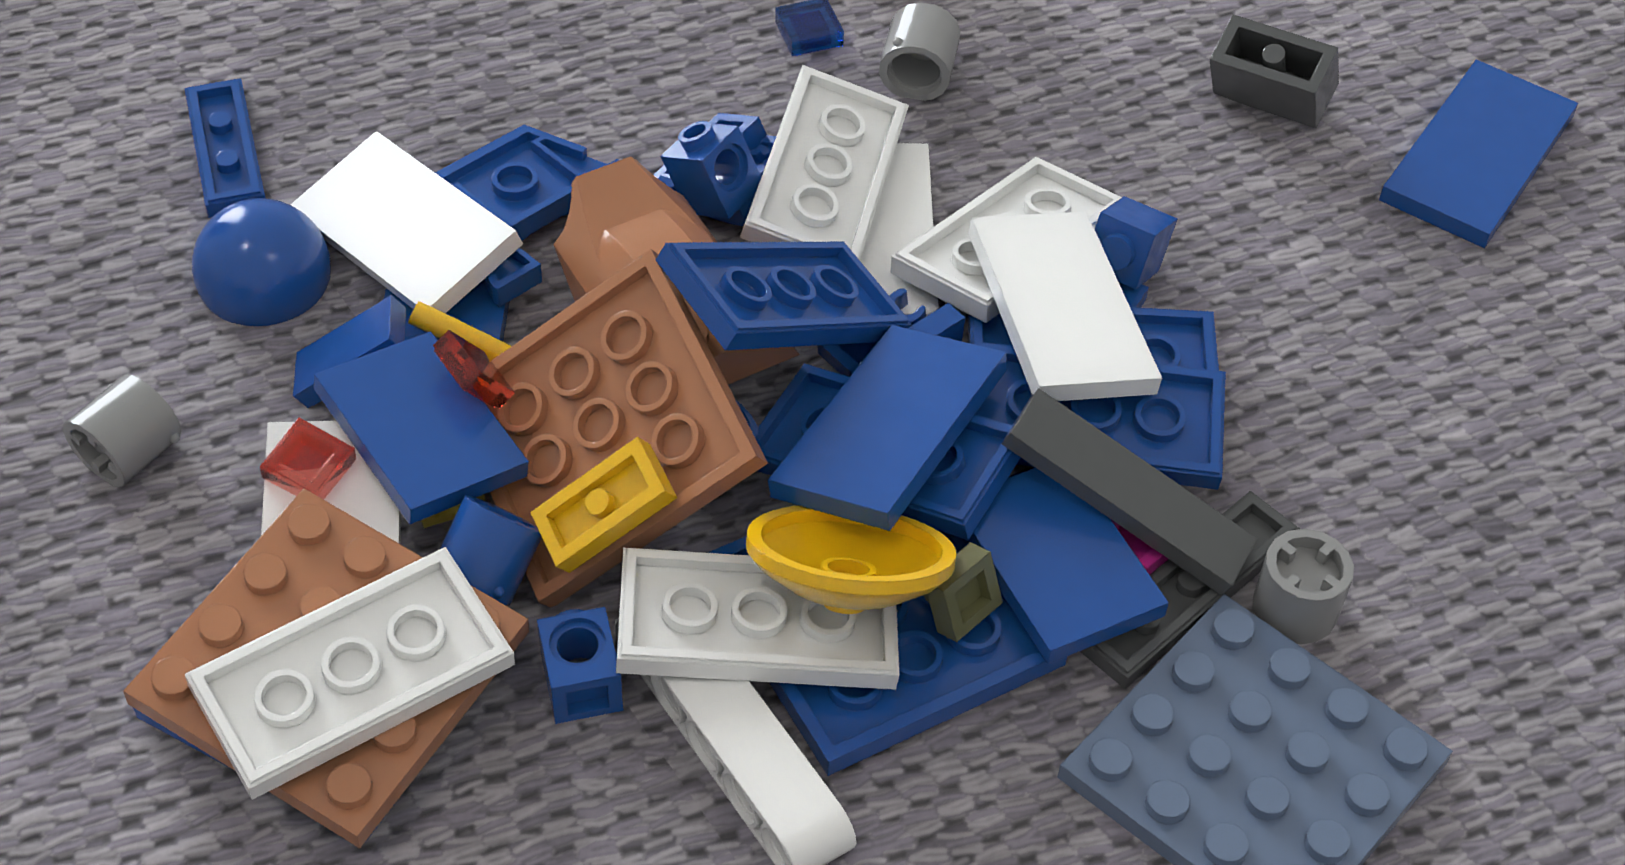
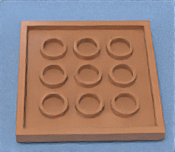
[466,249,768,608]
[123,488,529,848]

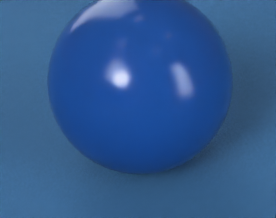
[192,198,331,326]

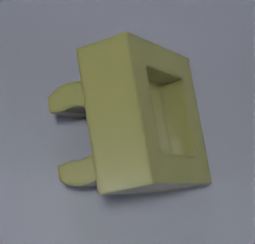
[924,542,1003,642]

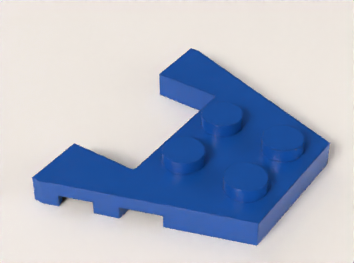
[435,125,677,307]

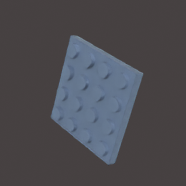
[1057,594,1453,865]

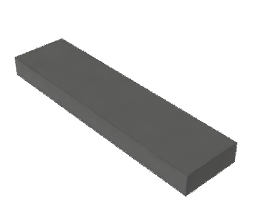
[1001,388,1257,595]
[1080,491,1300,689]

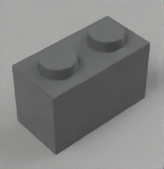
[1210,14,1339,128]

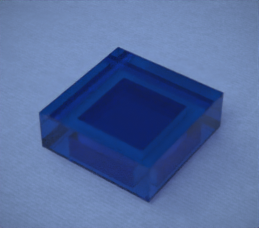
[775,0,844,56]

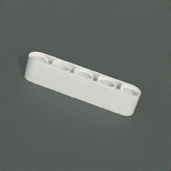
[614,618,857,865]

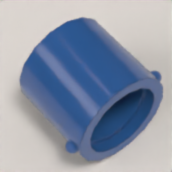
[439,495,542,606]

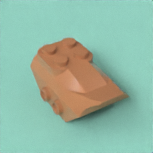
[554,156,800,384]

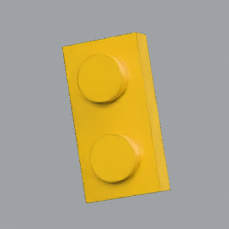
[530,436,677,573]

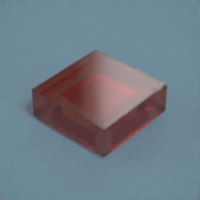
[433,330,515,409]
[260,417,356,500]

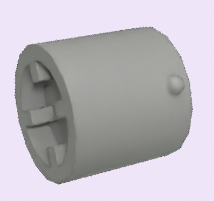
[879,2,961,101]
[63,374,182,488]
[1252,529,1354,645]

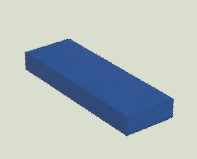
[184,78,266,218]

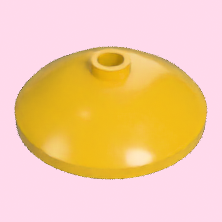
[746,505,956,614]

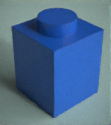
[1095,196,1178,289]

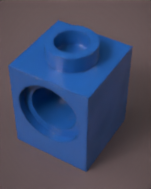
[660,121,761,219]
[537,607,624,724]

